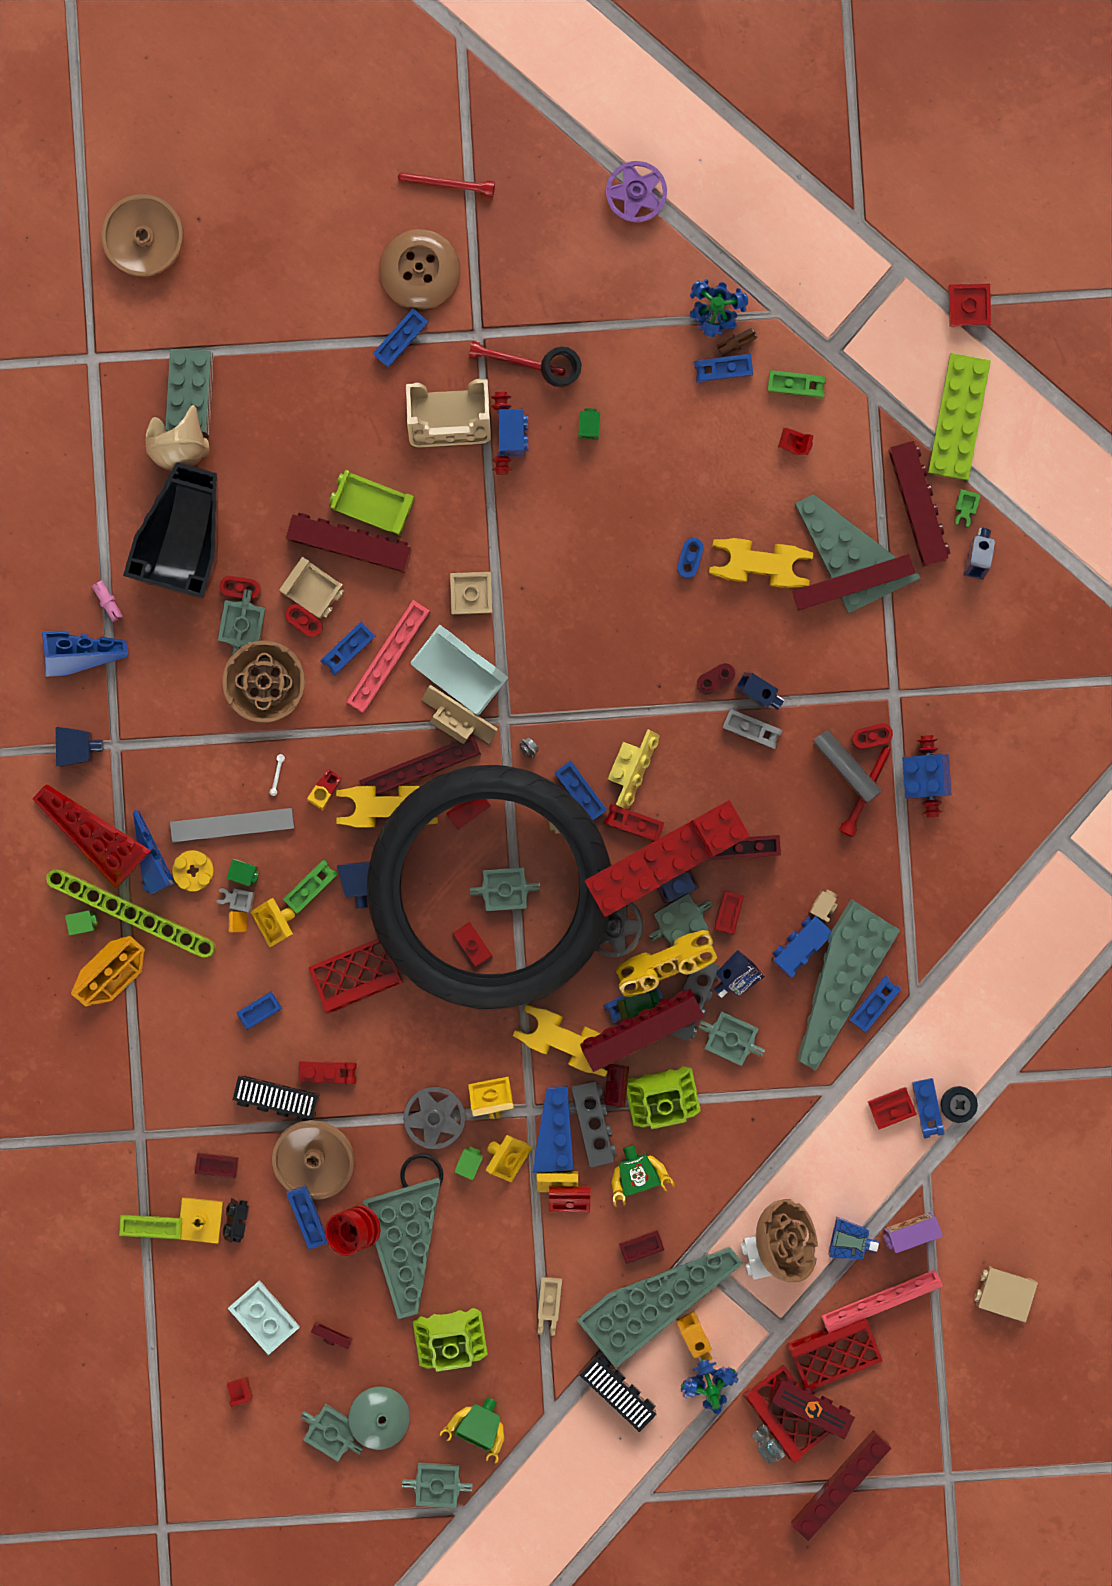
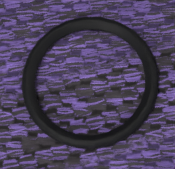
[400,1154,444,1187]

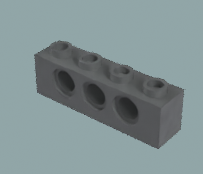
[671,963,720,1042]
[571,1080,617,1168]

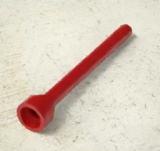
[398,173,495,198]
[469,340,565,376]
[839,746,891,837]

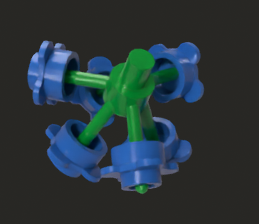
[690,279,748,337]
[681,1360,739,1414]

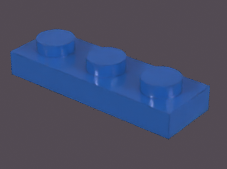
[373,309,428,368]
[554,761,607,820]
[286,1185,328,1249]

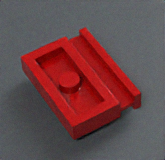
[867,1087,917,1130]
[549,1186,591,1212]

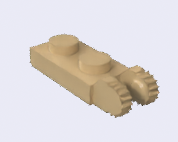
[538,1277,562,1336]

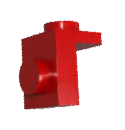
[778,428,813,455]

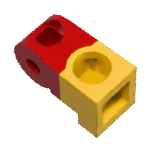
[307,769,342,811]

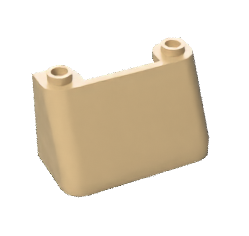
[406,379,491,447]

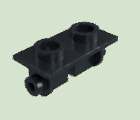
[223,1198,249,1243]

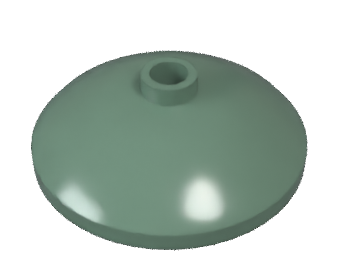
[348,1386,410,1450]

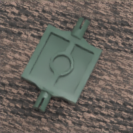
[218,589,266,656]
[470,867,540,911]
[649,893,713,946]
[698,1011,765,1066]
[300,1403,364,1462]
[402,1462,473,1508]

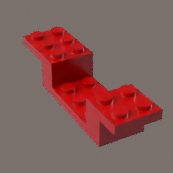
[584,800,750,917]

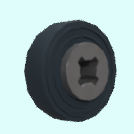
[940,1086,978,1123]

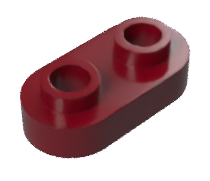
[697,663,735,694]

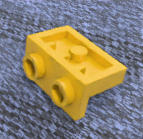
[537,1171,578,1192]

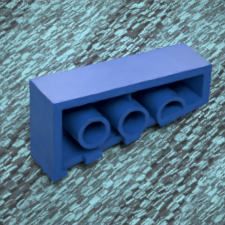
[532,1085,573,1173]

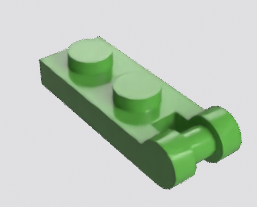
[767,370,826,398]
[283,859,338,914]

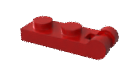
[604,804,665,841]
[299,1061,357,1084]

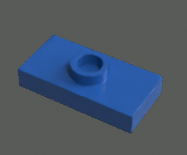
[237,991,283,1030]

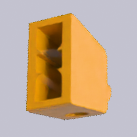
[676,1311,712,1361]

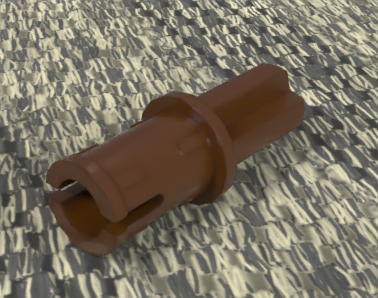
[717,328,757,357]

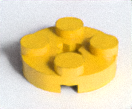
[172,850,214,891]

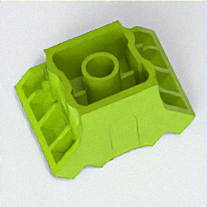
[627,1066,701,1129]
[413,1308,488,1372]

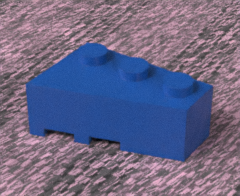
[771,916,831,978]

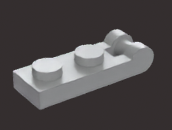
[722,709,783,749]

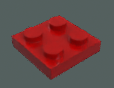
[948,284,991,327]

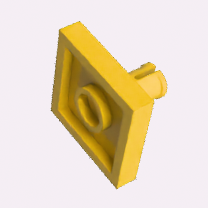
[251,898,295,947]
[468,1076,514,1119]
[486,1135,533,1183]
[180,1197,224,1243]

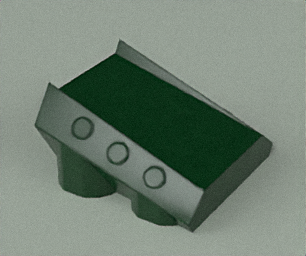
[617,990,660,1021]

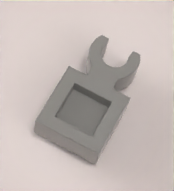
[217,888,255,913]

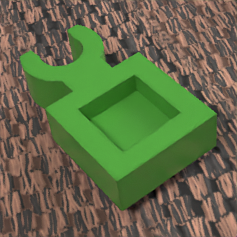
[954,489,981,528]

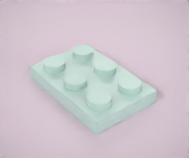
[228,1280,300,1355]

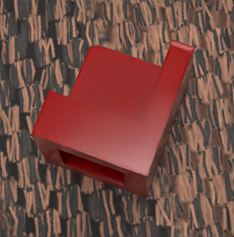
[227,1377,253,1407]

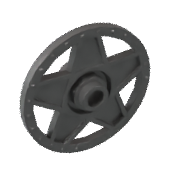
[596,902,643,957]
[404,1087,465,1149]

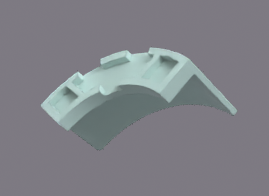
[411,625,508,715]

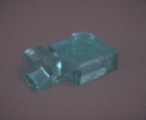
[752,1425,786,1464]

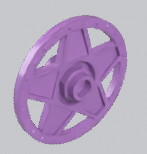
[606,161,667,222]

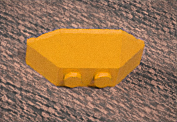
[71,936,145,1007]

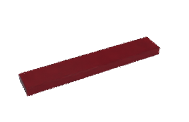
[792,554,915,611]
[359,735,481,796]

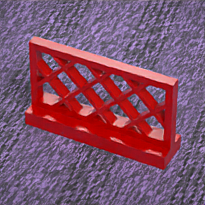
[308,939,403,1014]
[788,1318,883,1390]
[743,1365,831,1463]

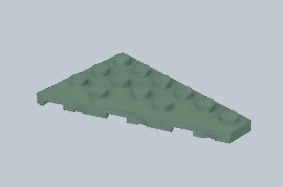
[795,494,920,614]
[362,1177,441,1319]

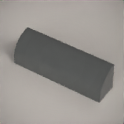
[813,730,883,805]

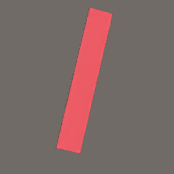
[346,600,430,714]
[821,1270,943,1333]

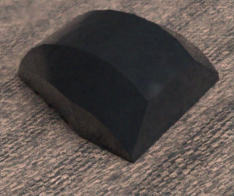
[123,462,218,598]

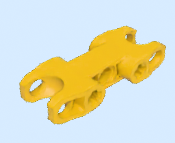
[709,538,813,588]
[336,786,438,827]
[616,930,717,997]
[513,1004,608,1077]

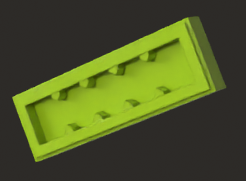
[119,1215,182,1239]

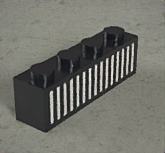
[232,1075,320,1121]
[579,1354,657,1432]

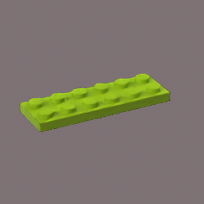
[927,353,991,481]

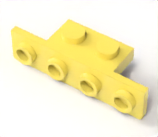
[608,729,660,810]

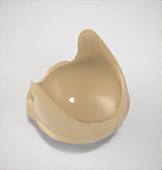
[145,405,210,471]

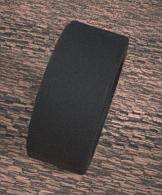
[541,346,582,387]

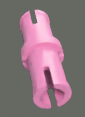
[92,580,124,622]

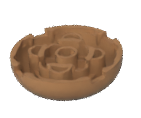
[379,229,460,311]
[223,640,305,723]
[755,1199,818,1283]

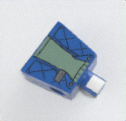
[828,1216,879,1259]

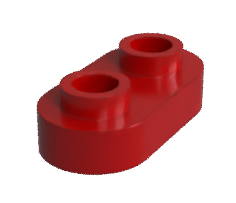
[219,576,261,600]
[285,604,323,637]
[852,723,893,749]

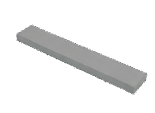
[170,808,295,842]

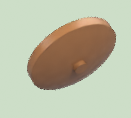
[101,194,184,277]
[272,1120,355,1200]

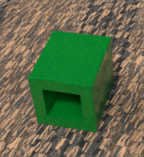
[578,408,600,440]
[226,859,260,886]

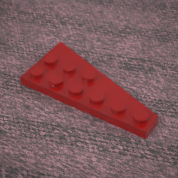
[33,784,151,889]

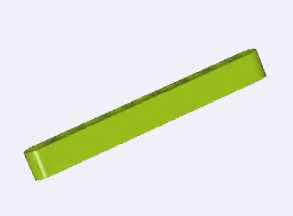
[46,870,216,958]

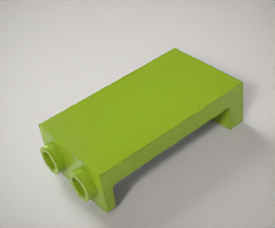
[329,470,415,536]

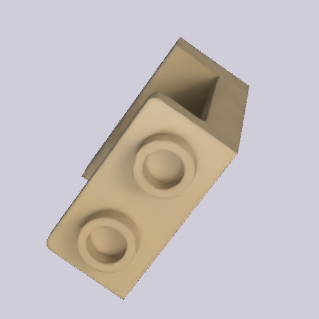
[279,557,345,620]
[974,1266,1038,1322]

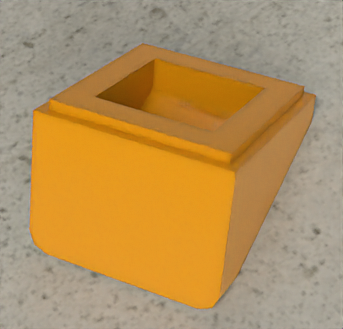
[229,911,247,932]

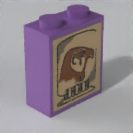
[883,1212,943,1253]

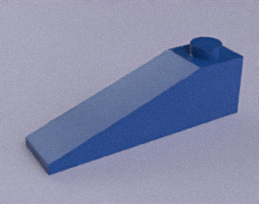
[42,631,128,677]
[133,810,176,895]

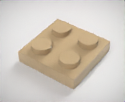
[450,572,493,615]

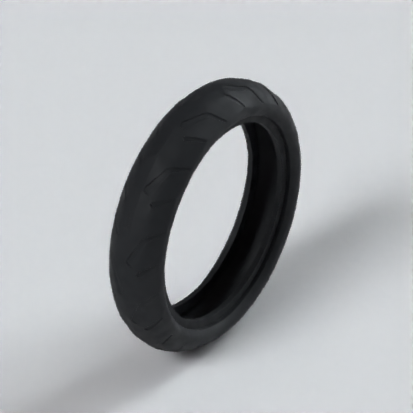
[367,765,611,1009]

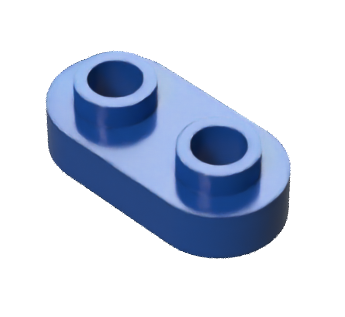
[677,538,704,579]

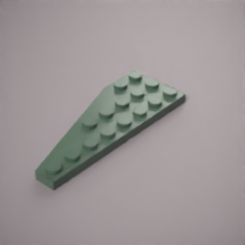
[797,900,900,1071]
[577,1247,743,1368]

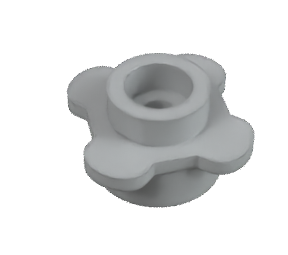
[519,738,539,758]

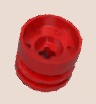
[325,1205,381,1256]

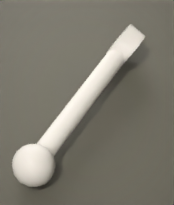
[269,754,285,796]

